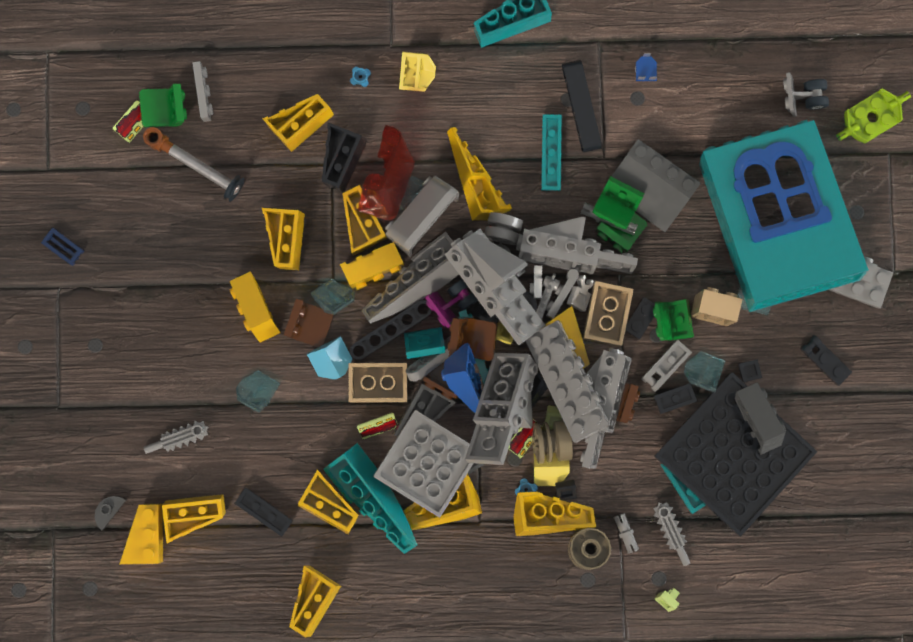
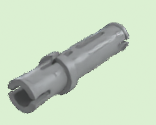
[580,202,638,236]

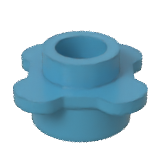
[350,67,371,87]
[515,478,538,495]

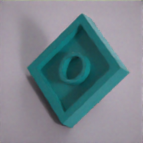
[404,327,446,359]

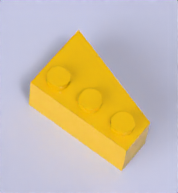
[262,208,305,270]
[340,242,404,290]
[229,271,280,343]
[540,306,590,369]
[162,494,226,543]
[120,504,163,564]
[289,565,341,638]

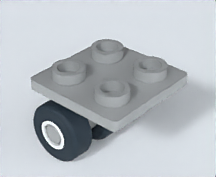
[783,72,829,117]

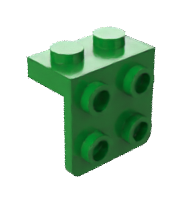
[139,84,187,127]
[592,176,645,229]
[595,213,647,253]
[653,299,694,341]

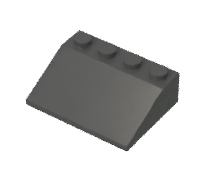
[603,139,701,232]

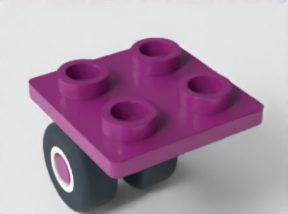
[425,279,478,328]

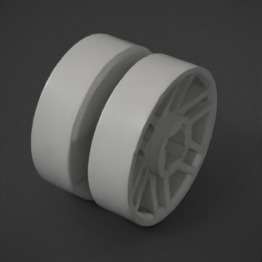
[484,212,523,245]

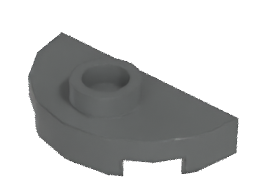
[95,496,127,531]

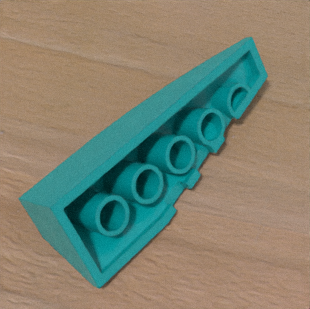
[323,443,417,554]

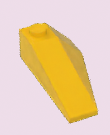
[403,473,482,530]

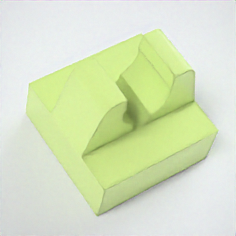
[654,588,680,612]

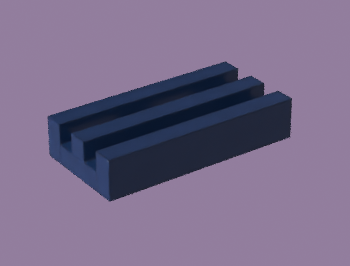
[41,228,84,266]

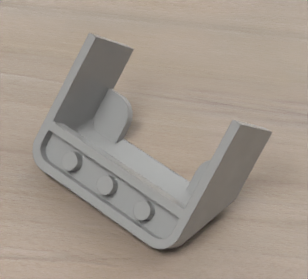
[385,176,459,257]

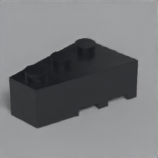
[322,122,367,193]

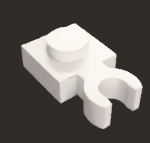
[530,265,542,300]
[567,275,593,312]

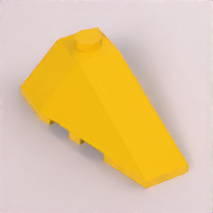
[513,492,596,536]

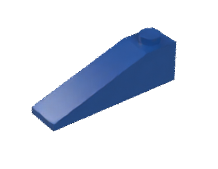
[441,343,483,413]

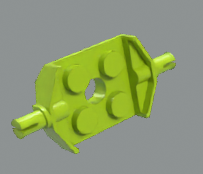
[836,88,911,143]

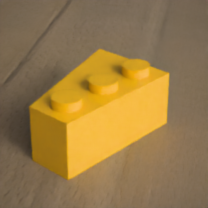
[262,94,334,152]
[342,185,387,256]
[298,470,359,535]

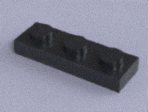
[234,487,294,537]

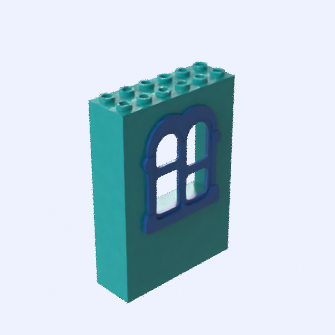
[699,120,869,312]

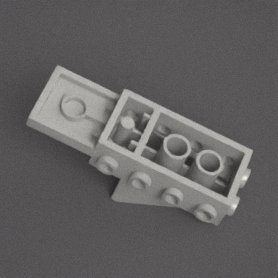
[516,217,638,274]
[444,229,546,345]
[580,348,632,469]
[465,353,538,465]

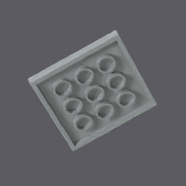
[373,410,474,518]

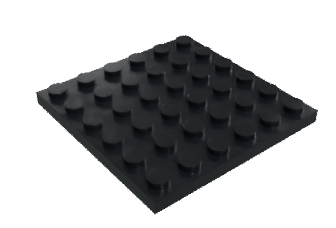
[654,372,817,537]

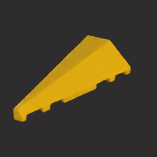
[447,127,512,221]

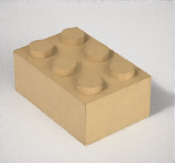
[582,281,634,347]
[691,287,743,326]
[349,363,408,403]

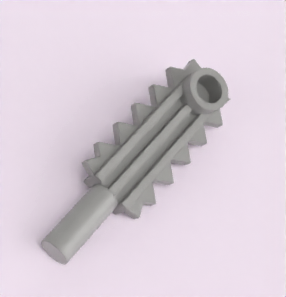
[536,273,560,320]
[144,421,209,454]
[653,502,690,566]

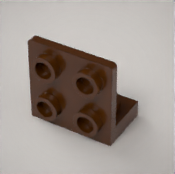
[284,299,334,347]

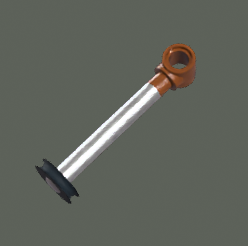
[143,127,245,202]

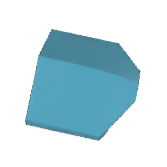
[307,336,352,380]

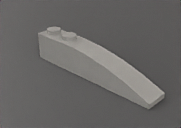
[362,232,459,323]

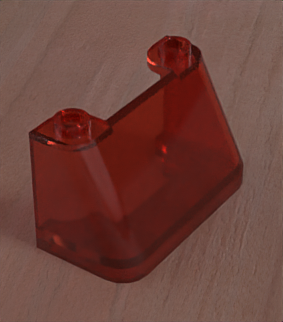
[358,125,415,220]

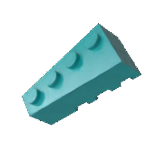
[474,0,552,48]

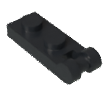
[800,335,852,386]

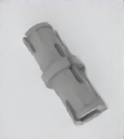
[613,513,639,554]

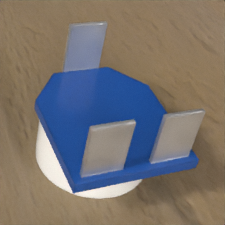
[635,53,657,81]

